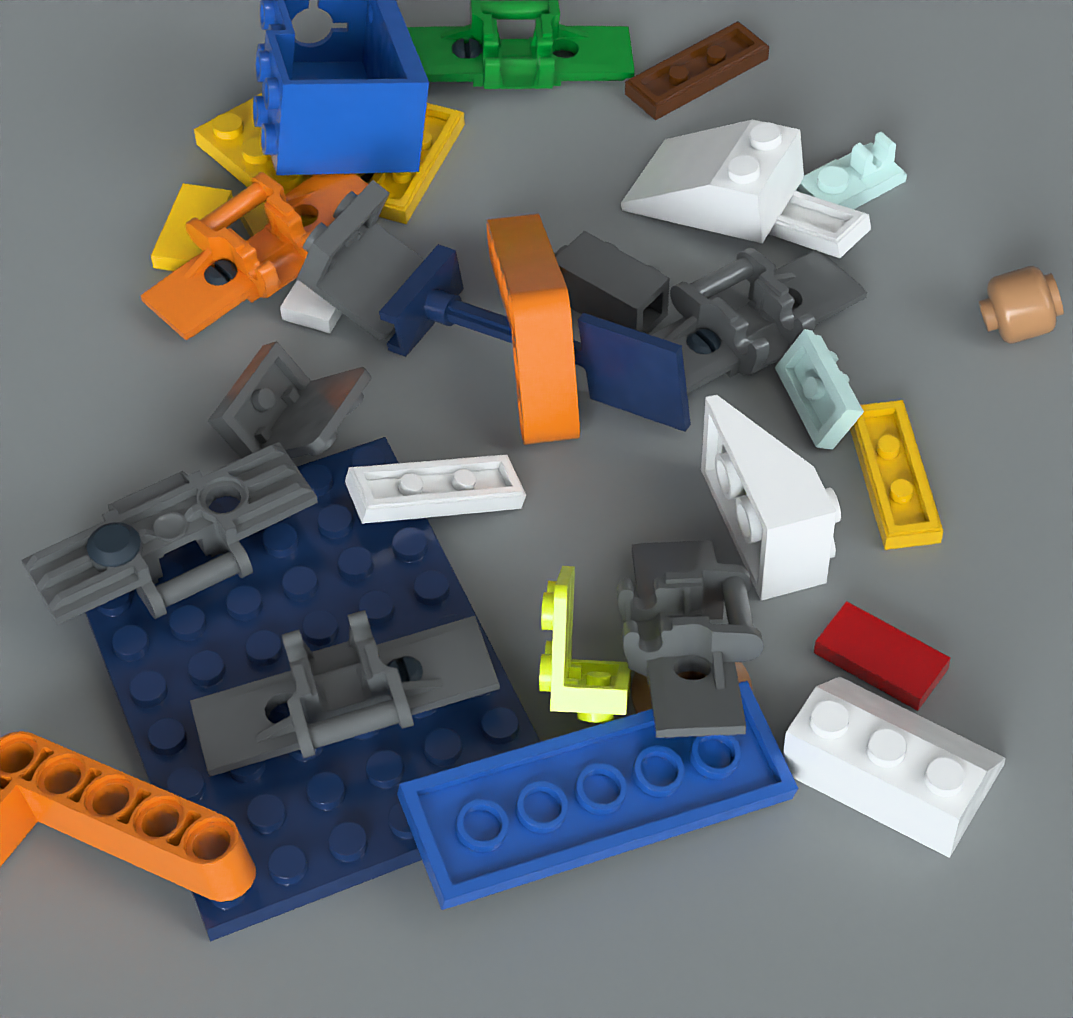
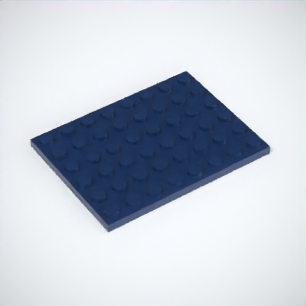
[85,437,541,942]

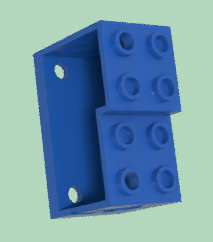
[253,0,429,175]

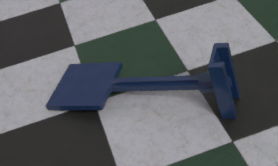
[379,244,691,432]

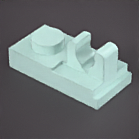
[796,132,907,209]
[775,329,864,450]

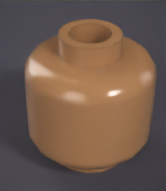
[979,266,1064,344]

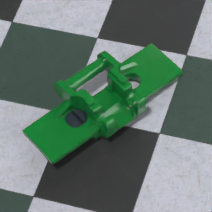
[407,0,635,89]

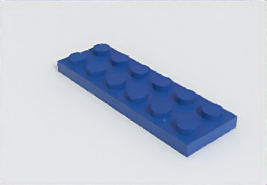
[397,681,799,910]

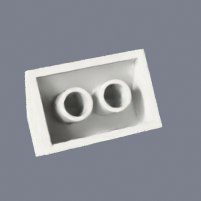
[783,677,1006,858]

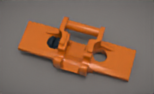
[140,172,368,340]

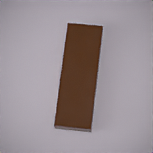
[625,21,769,121]

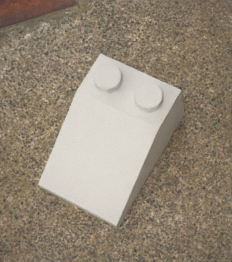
[621,119,804,243]
[701,395,841,601]

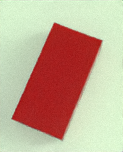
[814,601,951,711]

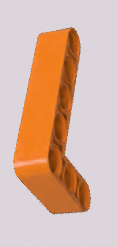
[486,213,580,445]
[0,731,256,902]

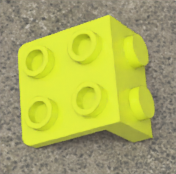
[539,566,632,723]

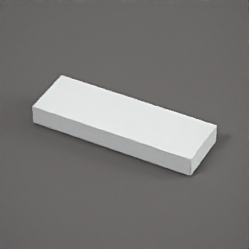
[345,455,526,524]

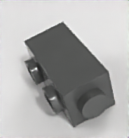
[555,231,670,334]

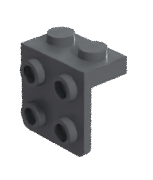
[297,180,424,340]
[208,341,371,459]

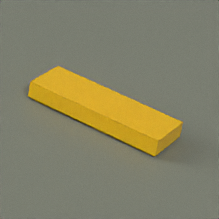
[368,103,465,224]
[850,400,943,550]

